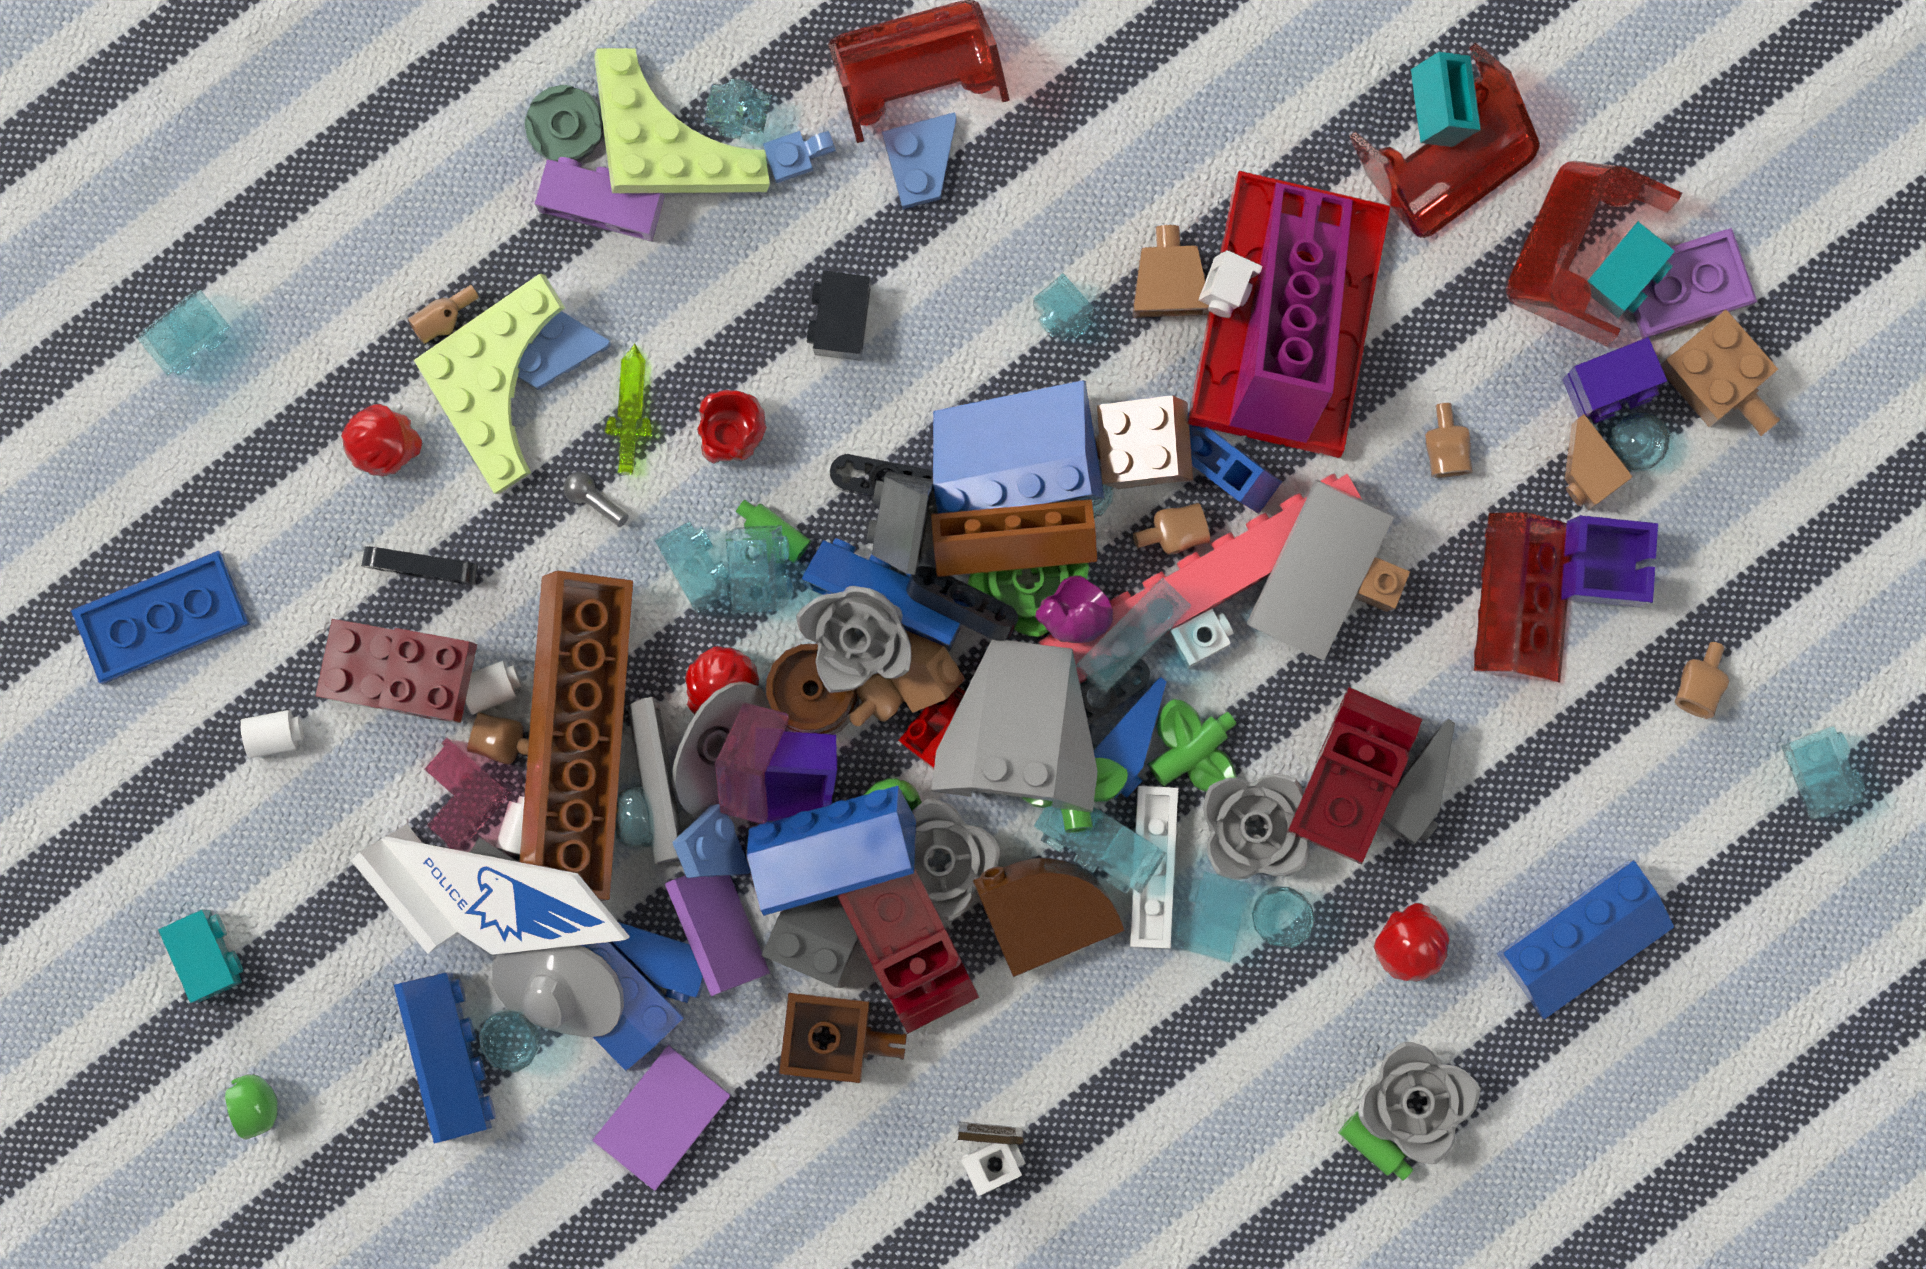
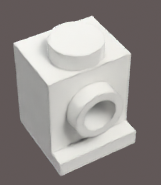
[1198,250,1263,318]
[1168,609,1234,669]
[961,1143,1026,1196]

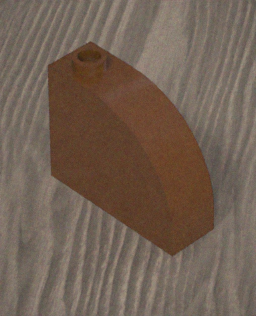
[973,858,1125,977]

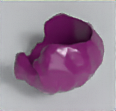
[1035,575,1113,643]

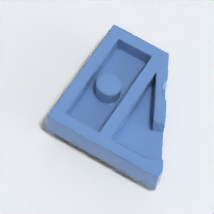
[882,112,956,209]
[517,311,611,390]
[672,803,751,878]

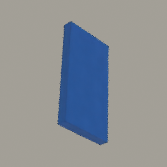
[71,550,250,685]

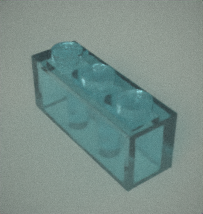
[1076,577,1192,696]
[1034,806,1167,894]

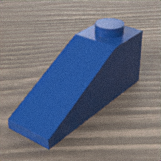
[1188,412,1282,514]
[1094,676,1166,800]
[612,922,705,1003]

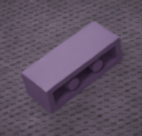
[535,157,665,242]

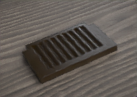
[958,1122,1024,1145]

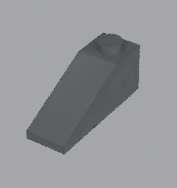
[1381,718,1455,845]

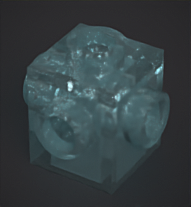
[704,79,771,139]

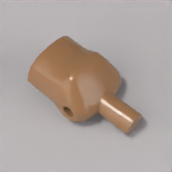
[407,285,479,344]
[1425,403,1473,478]
[1133,503,1210,555]
[1674,642,1729,719]
[849,673,905,727]
[467,712,529,765]

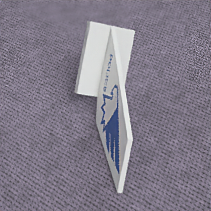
[351,824,630,955]

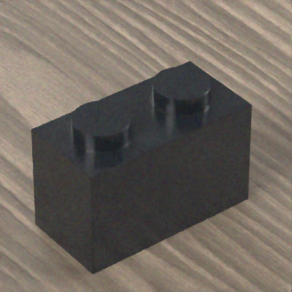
[807,271,871,361]

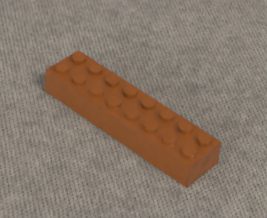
[519,570,633,901]

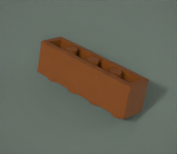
[931,499,1097,577]

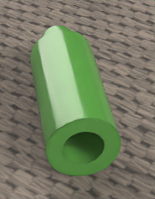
[736,500,811,564]
[1338,1111,1413,1181]

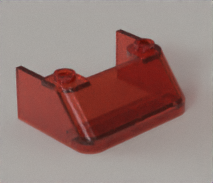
[828,0,1010,143]
[1349,43,1540,238]
[1506,161,1682,347]

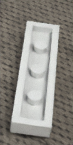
[1130,786,1178,949]

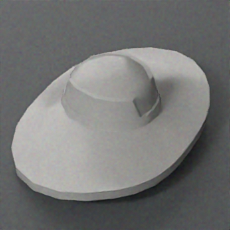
[672,681,776,817]
[492,945,624,1037]

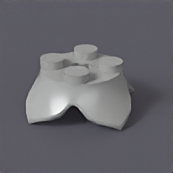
[796,586,911,693]
[1203,774,1310,880]
[912,799,1001,921]
[1359,1042,1481,1164]

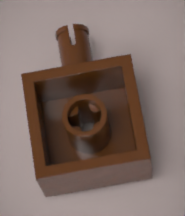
[779,993,907,1083]

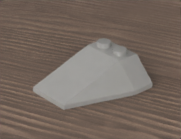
[931,639,1098,812]

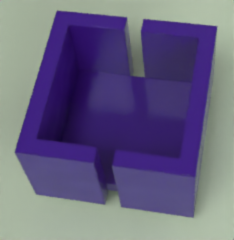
[1562,337,1667,424]
[1561,515,1658,607]
[748,730,837,821]

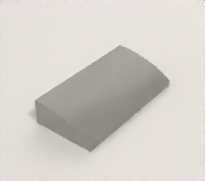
[1247,480,1394,660]
[627,697,682,865]

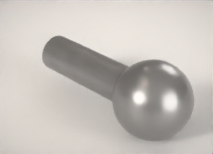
[563,472,629,527]

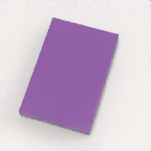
[1634,228,1757,339]
[665,875,770,996]
[592,1045,731,1191]

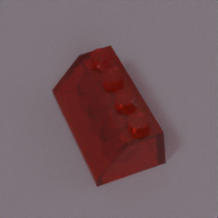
[1474,512,1572,682]

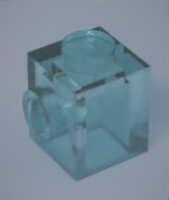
[1033,273,1094,341]

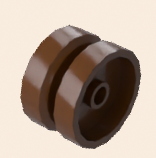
[766,644,859,735]

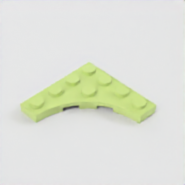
[594,48,770,193]
[414,274,565,494]

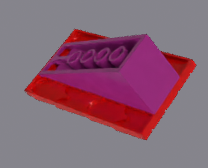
[1187,171,1391,458]

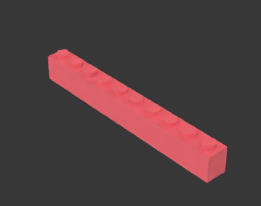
[1038,473,1363,684]

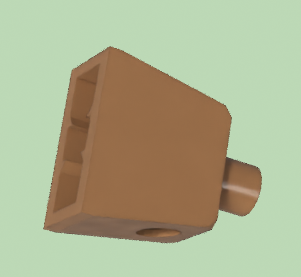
[1133,225,1209,318]

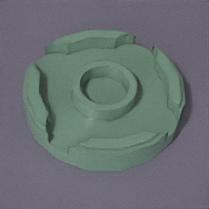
[524,85,603,162]

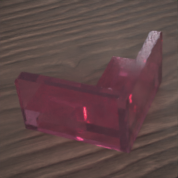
[715,703,789,824]
[424,737,512,851]

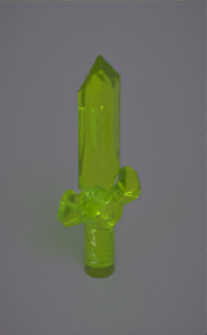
[605,343,652,475]

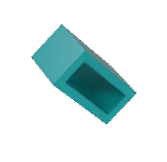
[1411,52,1481,147]
[1582,221,1675,319]
[158,909,243,1003]

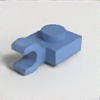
[763,131,836,183]

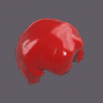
[697,389,767,464]
[341,404,423,477]
[685,646,759,715]
[1374,903,1450,982]

